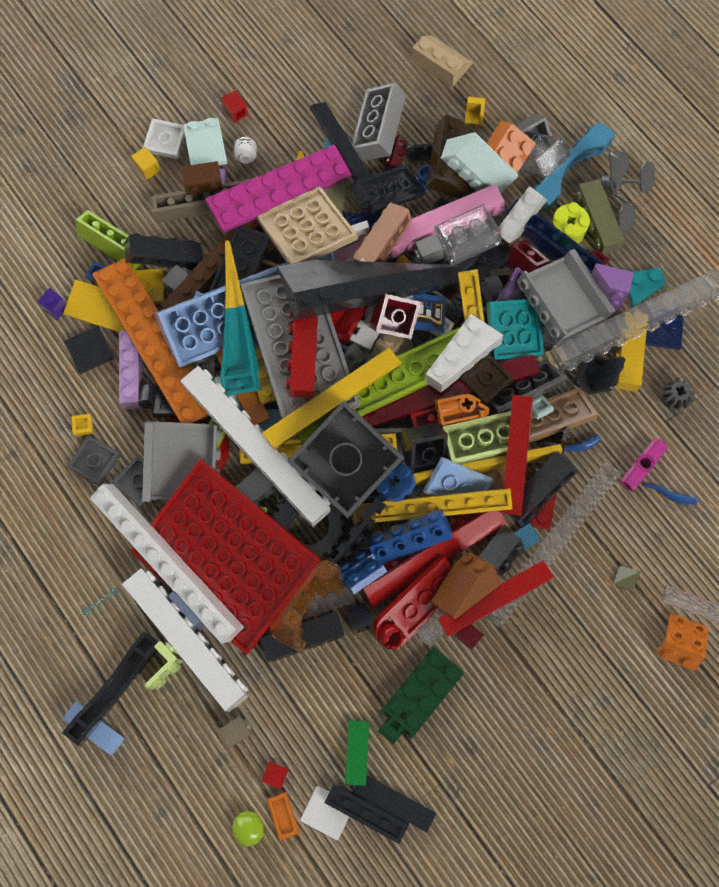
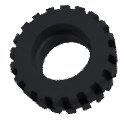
[272,490,347,566]

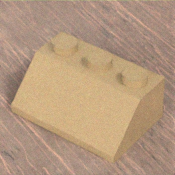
[411,35,473,87]

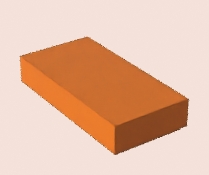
[267,792,300,841]

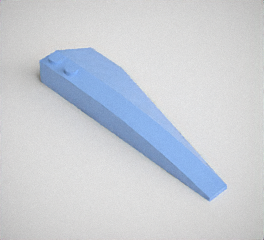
[154,251,336,368]

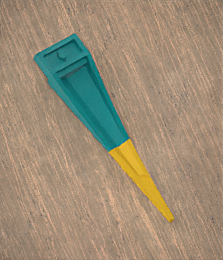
[220,240,261,396]

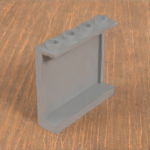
[516,249,616,343]
[142,421,221,502]

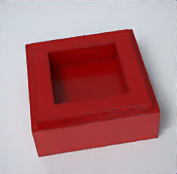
[261,761,289,790]

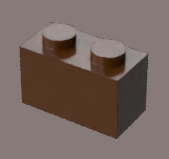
[181,161,223,195]

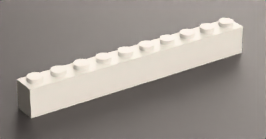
[181,366,330,527]
[90,484,244,644]

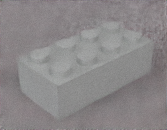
[352,83,406,161]

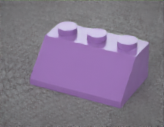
[591,264,634,316]

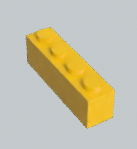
[614,313,648,392]

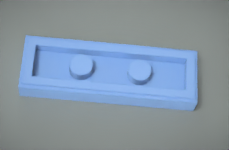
[63,702,125,756]

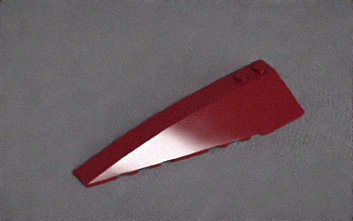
[362,355,540,429]

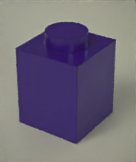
[37,288,67,321]

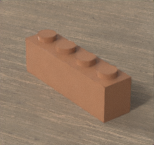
[353,203,411,262]

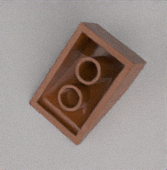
[431,552,501,619]

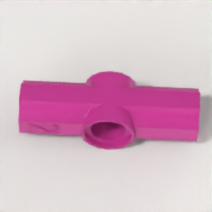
[619,438,668,492]

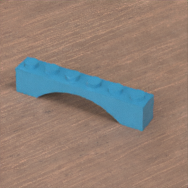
[533,122,616,214]

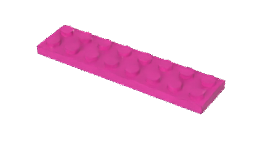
[205,144,352,233]

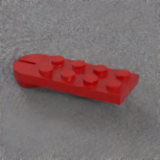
[372,555,452,650]

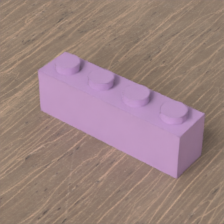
[119,331,143,410]

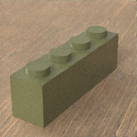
[575,179,625,254]

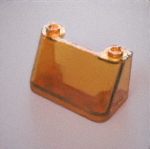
[270,560,344,653]

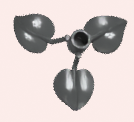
[600,151,655,234]

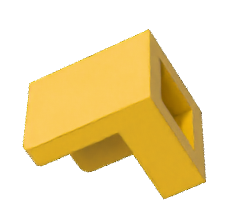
[465,97,485,126]
[131,147,161,180]

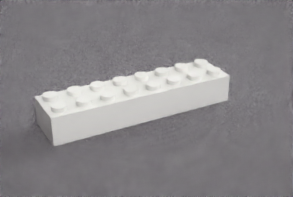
[122,568,249,713]

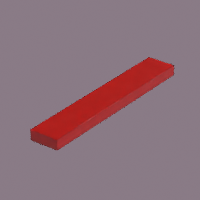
[501,395,533,516]
[437,560,554,637]

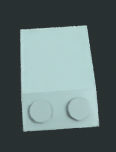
[184,118,228,165]

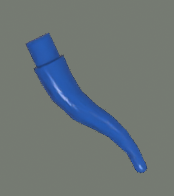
[564,434,602,451]
[644,484,697,505]

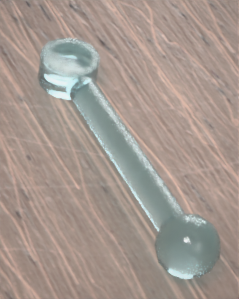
[82,588,119,616]

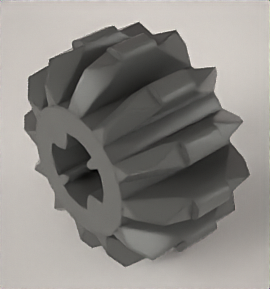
[661,377,696,410]

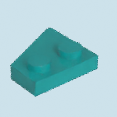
[628,268,665,308]

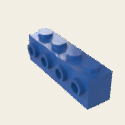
[369,509,453,564]

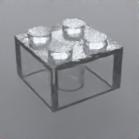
[522,134,571,178]

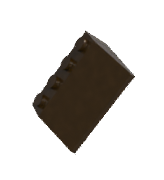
[426,115,477,199]

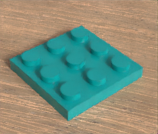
[486,299,544,360]

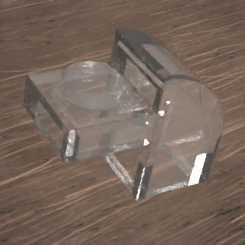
[415,609,446,647]

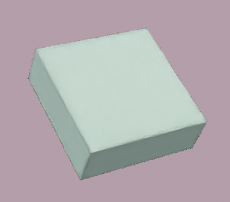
[532,395,553,420]

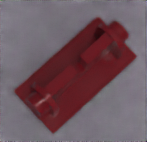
[383,134,407,172]

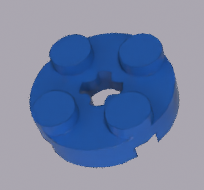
[376,463,416,502]

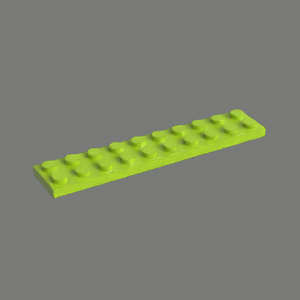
[298,328,460,444]

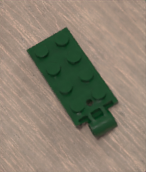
[377,646,464,745]

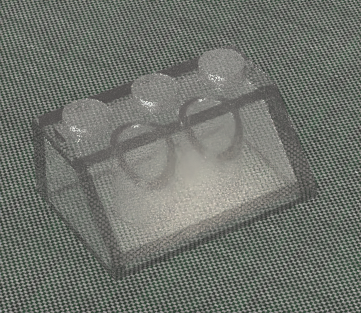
[434,204,501,265]

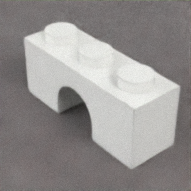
[495,186,547,244]

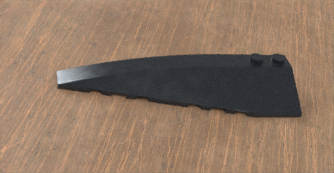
[277,260,466,321]

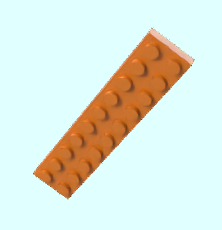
[92,258,209,423]

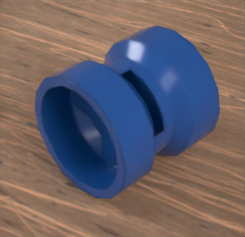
[418,165,430,190]

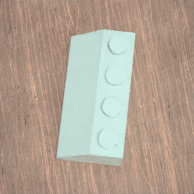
[441,132,518,193]

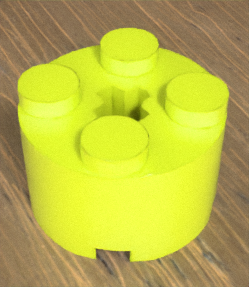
[550,202,590,246]

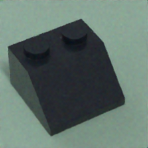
[401,423,448,473]

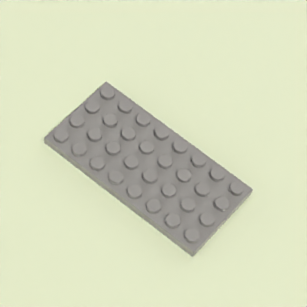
[240,275,360,419]

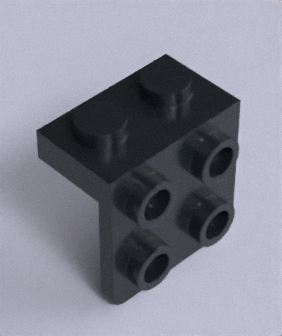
[573,351,626,395]

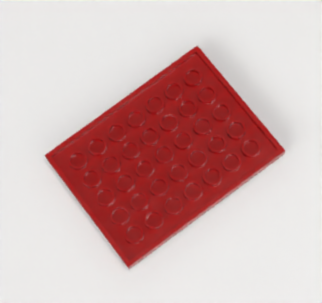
[130,459,322,655]

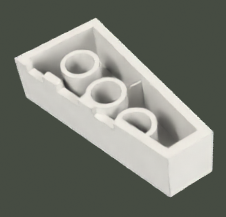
[350,303,383,354]
[425,314,503,392]

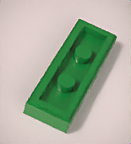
[345,720,369,786]

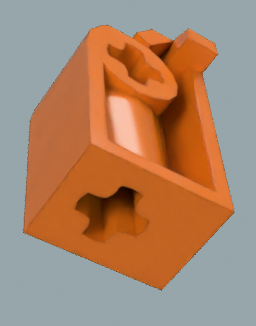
[434,393,489,425]

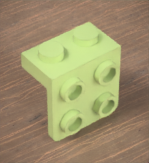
[144,641,183,690]

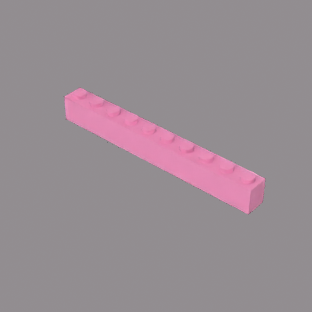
[333,184,505,261]

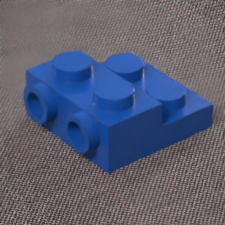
[333,549,387,594]

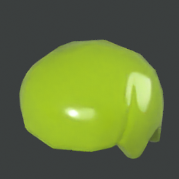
[232,811,264,847]

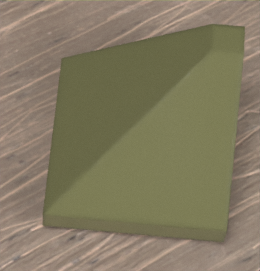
[613,566,641,592]

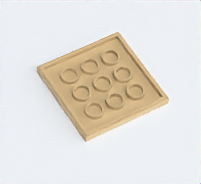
[256,186,358,264]

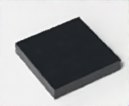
[65,325,114,374]

